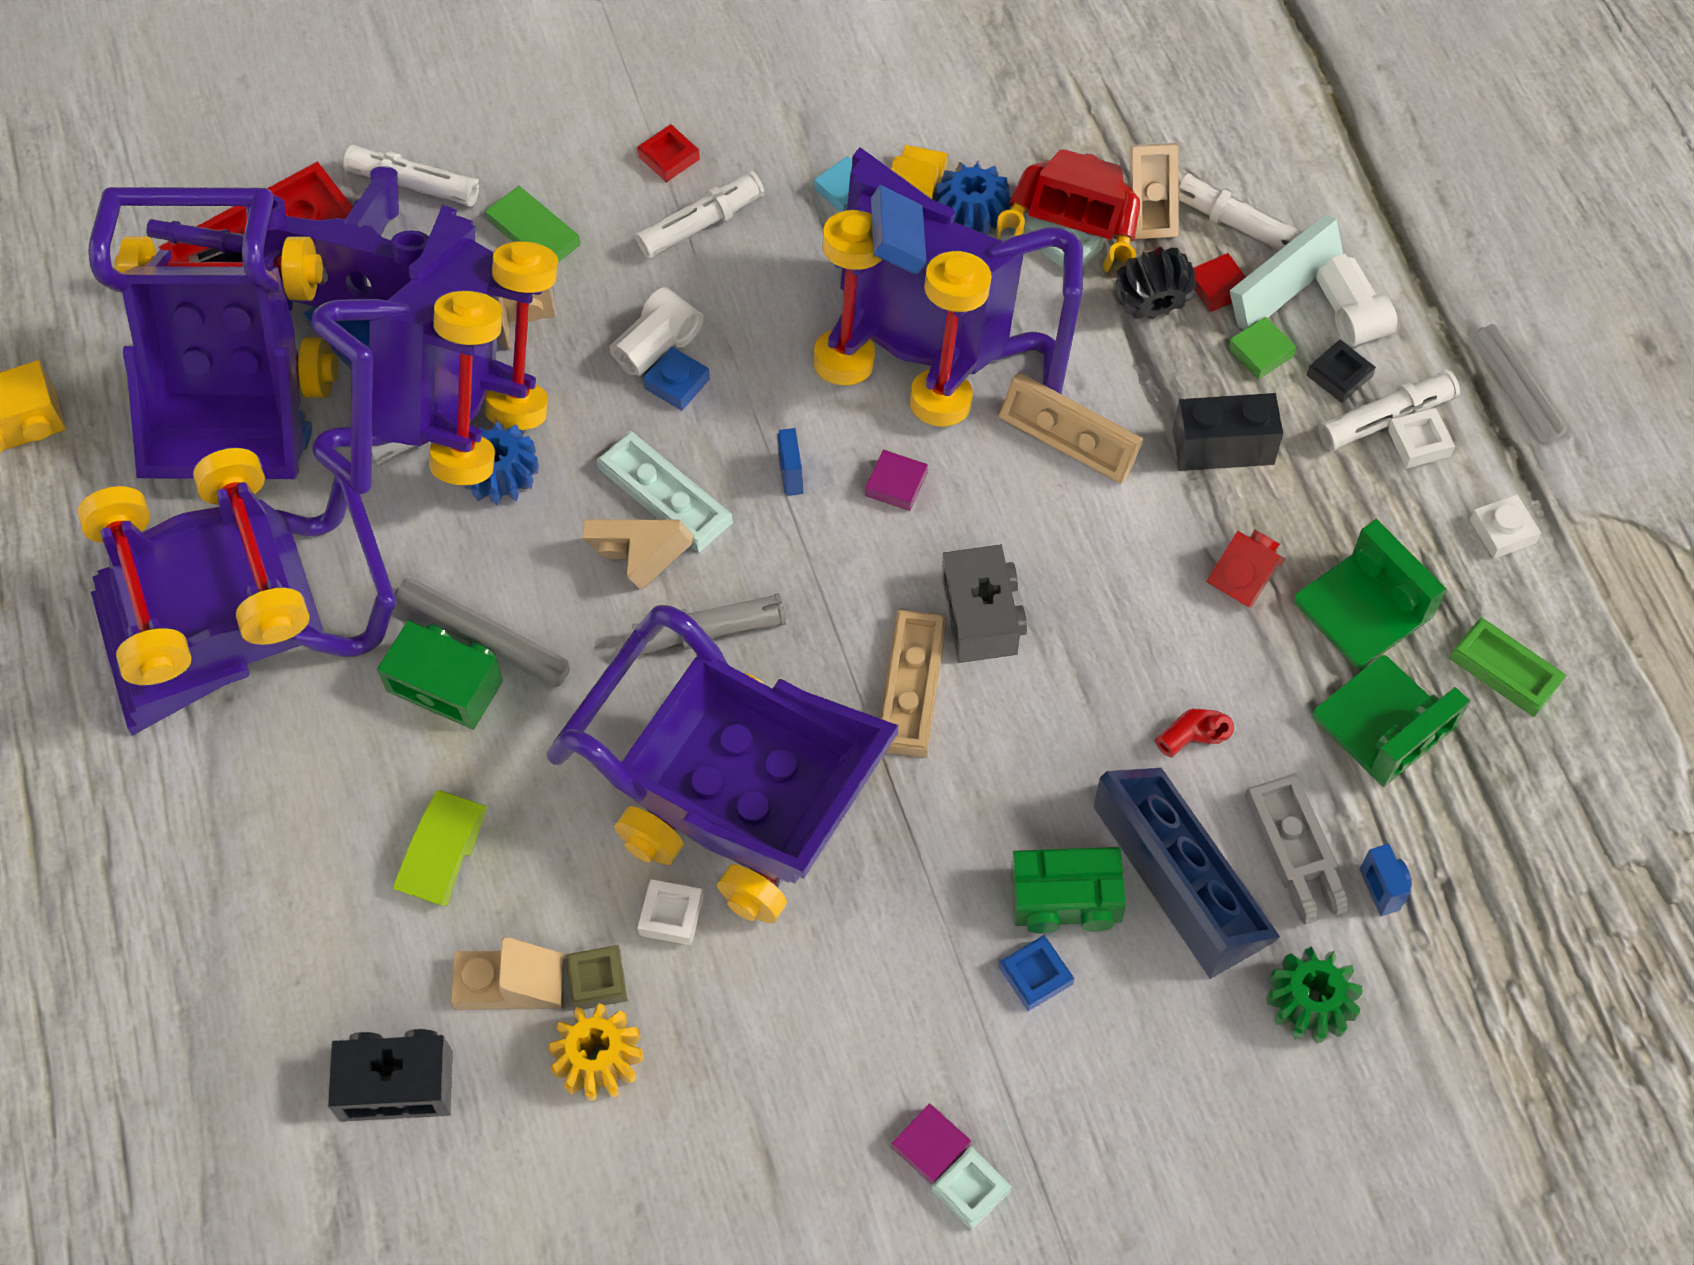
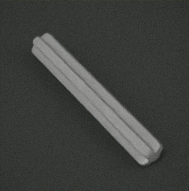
[395,578,570,686]

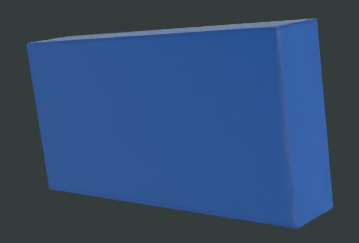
[871,185,926,274]

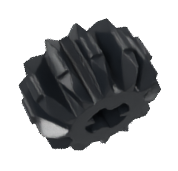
[1115,247,1197,319]

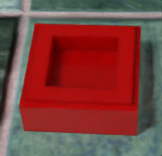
[637,124,700,183]
[1193,253,1246,312]

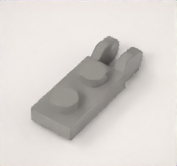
[1245,773,1349,925]

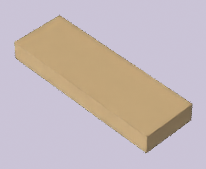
[998,372,1144,484]
[880,609,947,758]

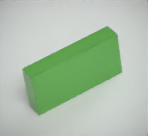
[485,186,581,262]
[1449,617,1567,717]

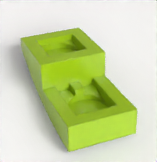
[393,789,488,906]

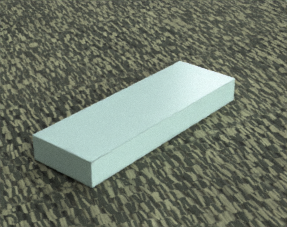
[1230,215,1343,330]
[596,430,733,553]

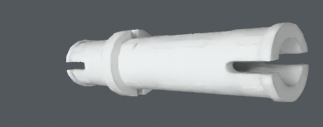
[343,144,479,207]
[635,170,765,260]
[1178,173,1303,251]
[1318,369,1460,452]

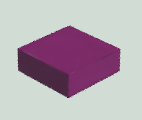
[865,449,928,511]
[892,1103,971,1185]

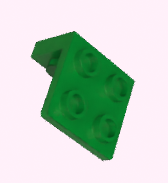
[1293,518,1446,670]
[1312,655,1470,788]

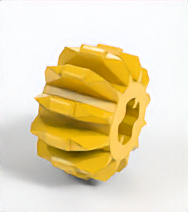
[548,1003,644,1101]

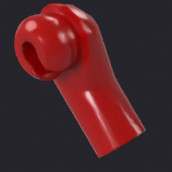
[1155,708,1234,758]

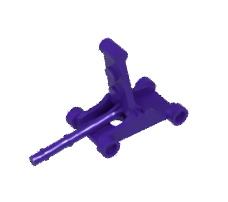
[146,166,429,321]

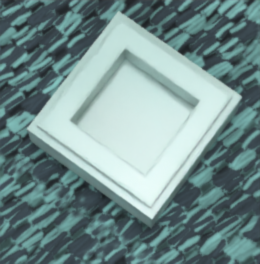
[931,1146,1012,1231]

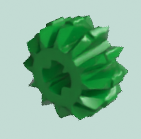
[1266,946,1362,1044]

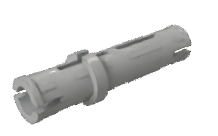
[632,593,786,656]

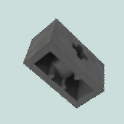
[942,544,1027,663]

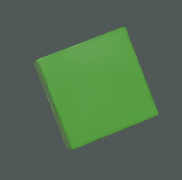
[1228,316,1297,380]

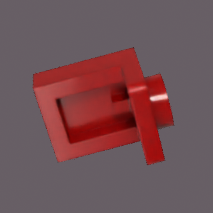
[1206,529,1286,608]

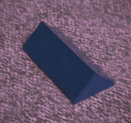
[1093,768,1280,979]

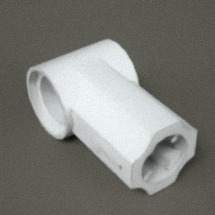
[1316,254,1398,347]
[609,287,704,377]

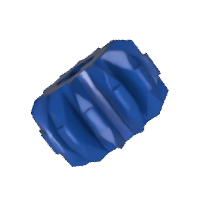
[934,160,1011,235]
[462,420,539,505]

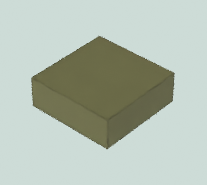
[565,945,628,1010]

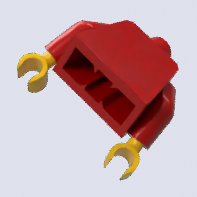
[996,149,1140,273]

